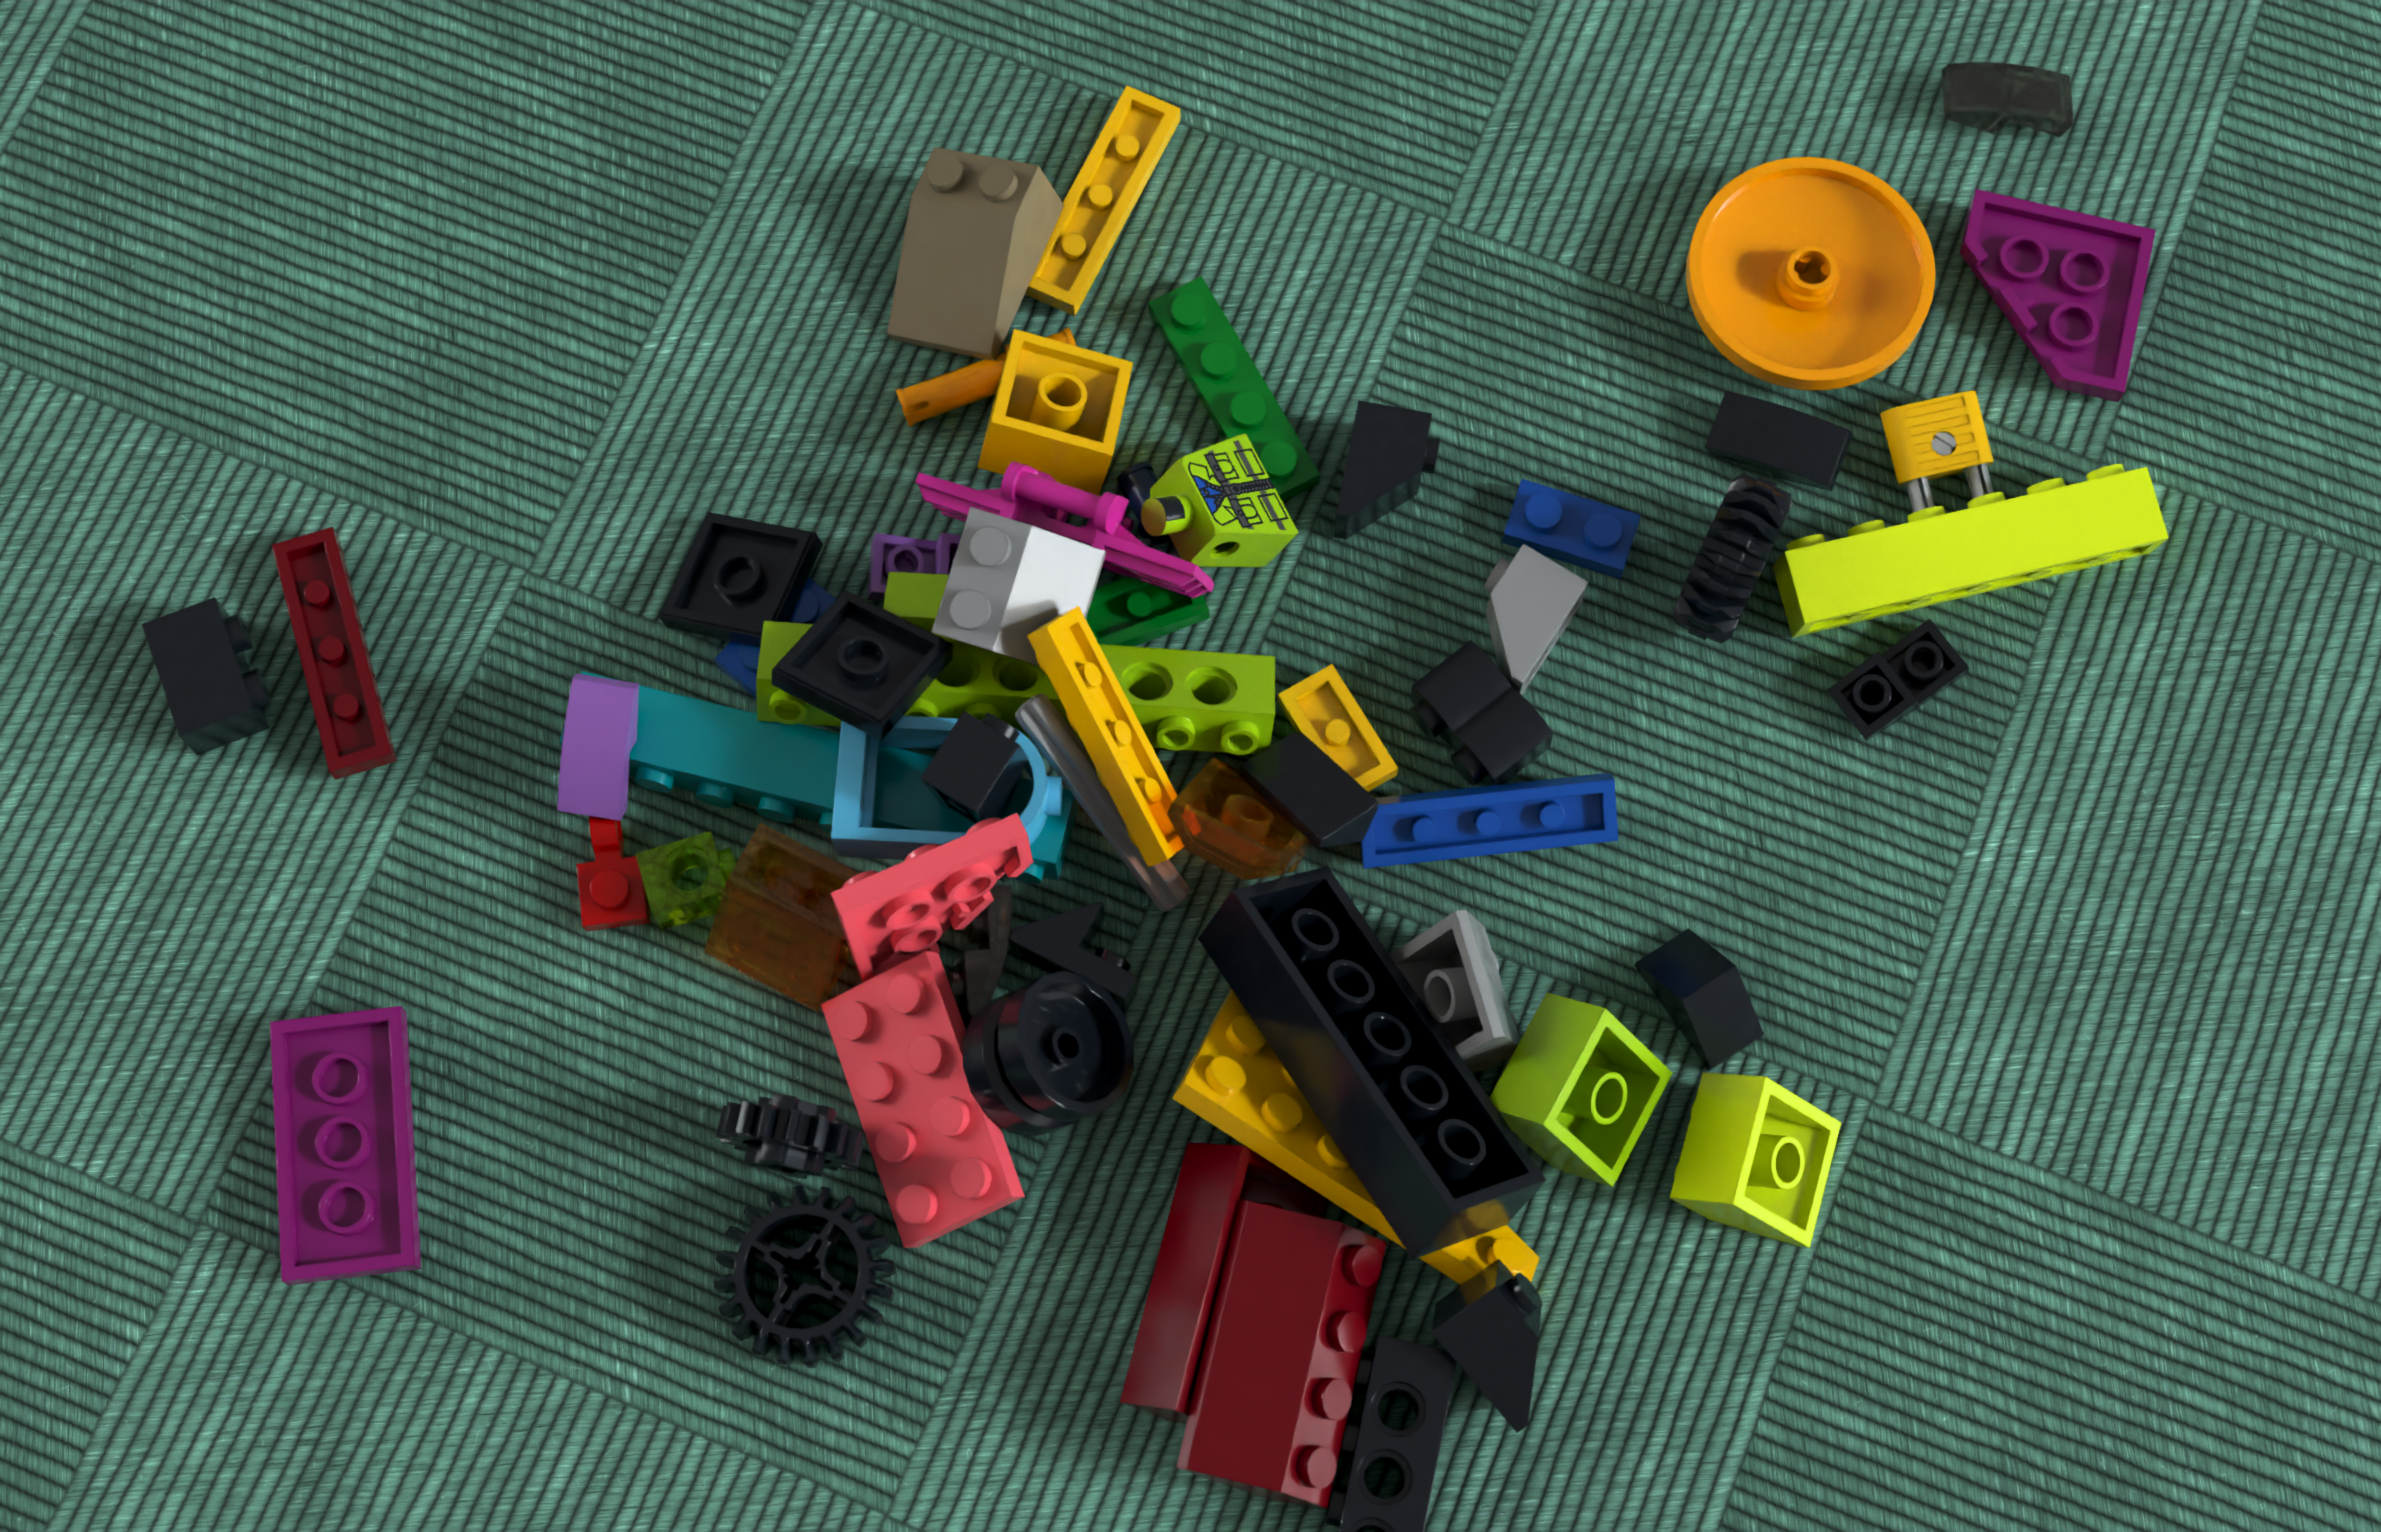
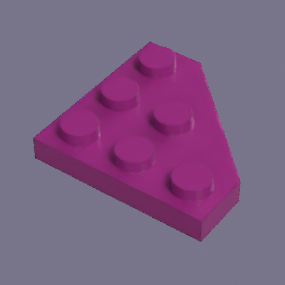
[1959,189,2156,402]

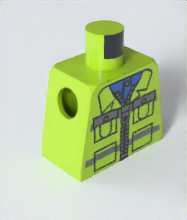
[1141,434,1299,567]

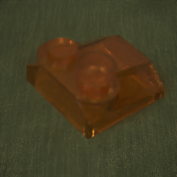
[1167,757,1311,881]

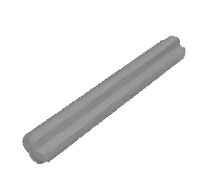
[1015,693,1189,912]

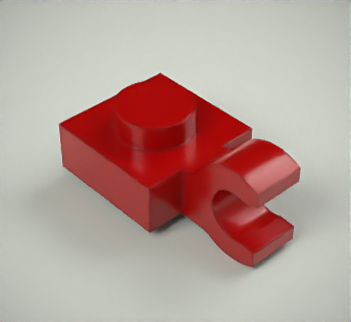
[576,816,650,932]

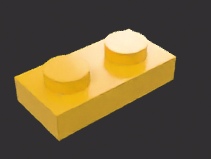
[1277,664,1398,792]

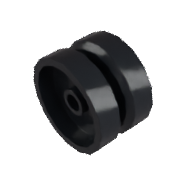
[963,971,1134,1137]

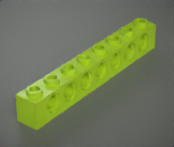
[756,621,1275,755]

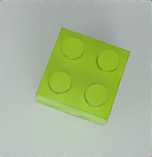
[1489,992,1673,1187]

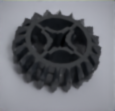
[1673,473,1792,644]
[714,1185,896,1368]

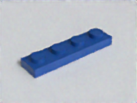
[1359,773,1619,869]

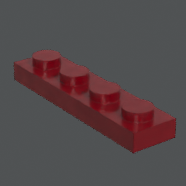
[272,527,397,780]

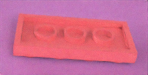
[821,951,1025,1248]

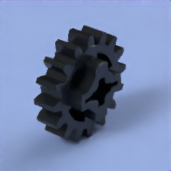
[716,1094,865,1179]

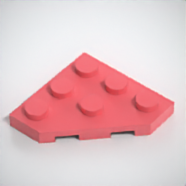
[831,813,1033,983]

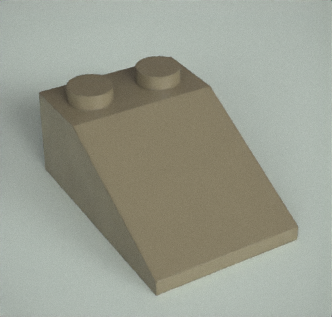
[887,147,1064,361]

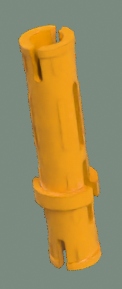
[895,327,1077,427]

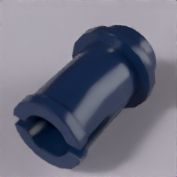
[1116,462,1171,545]

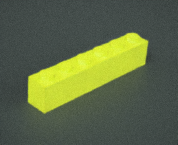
[1773,464,2169,638]

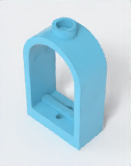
[831,716,1063,860]

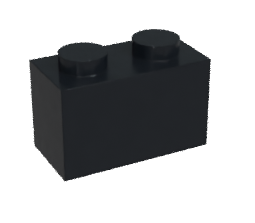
[142,597,272,756]

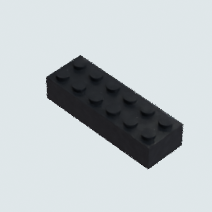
[1198,866,1546,1259]

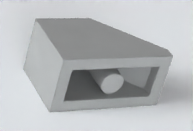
[1484,544,1588,695]

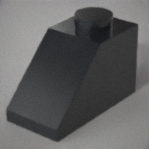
[1334,400,1440,539]
[921,711,1028,824]
[1431,1259,1542,1433]

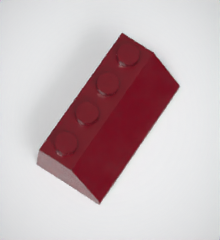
[1120,1142,1329,1425]
[1176,1200,1387,1508]

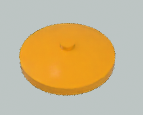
[1686,157,1936,391]

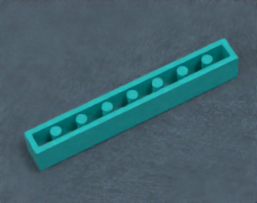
[559,671,1078,884]

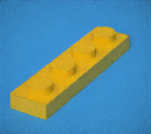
[1025,85,1181,316]
[1027,606,1198,867]

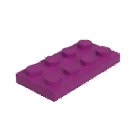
[270,1006,421,1286]

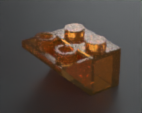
[704,823,859,1012]

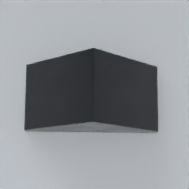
[1634,928,1764,1072]

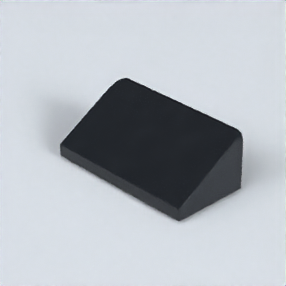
[1238,732,1379,848]

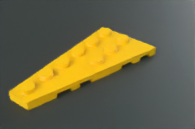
[1172,988,1540,1285]

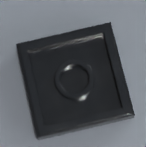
[659,512,823,647]
[772,590,953,741]

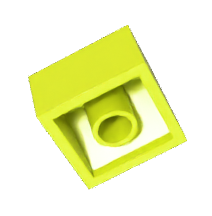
[1669,1072,1841,1248]

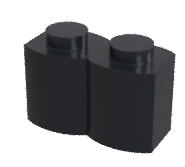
[1410,640,1553,786]

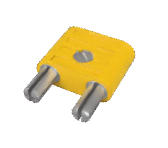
[1880,391,1994,513]

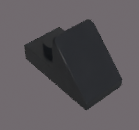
[1009,902,1137,1013]

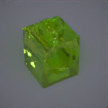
[635,831,742,930]

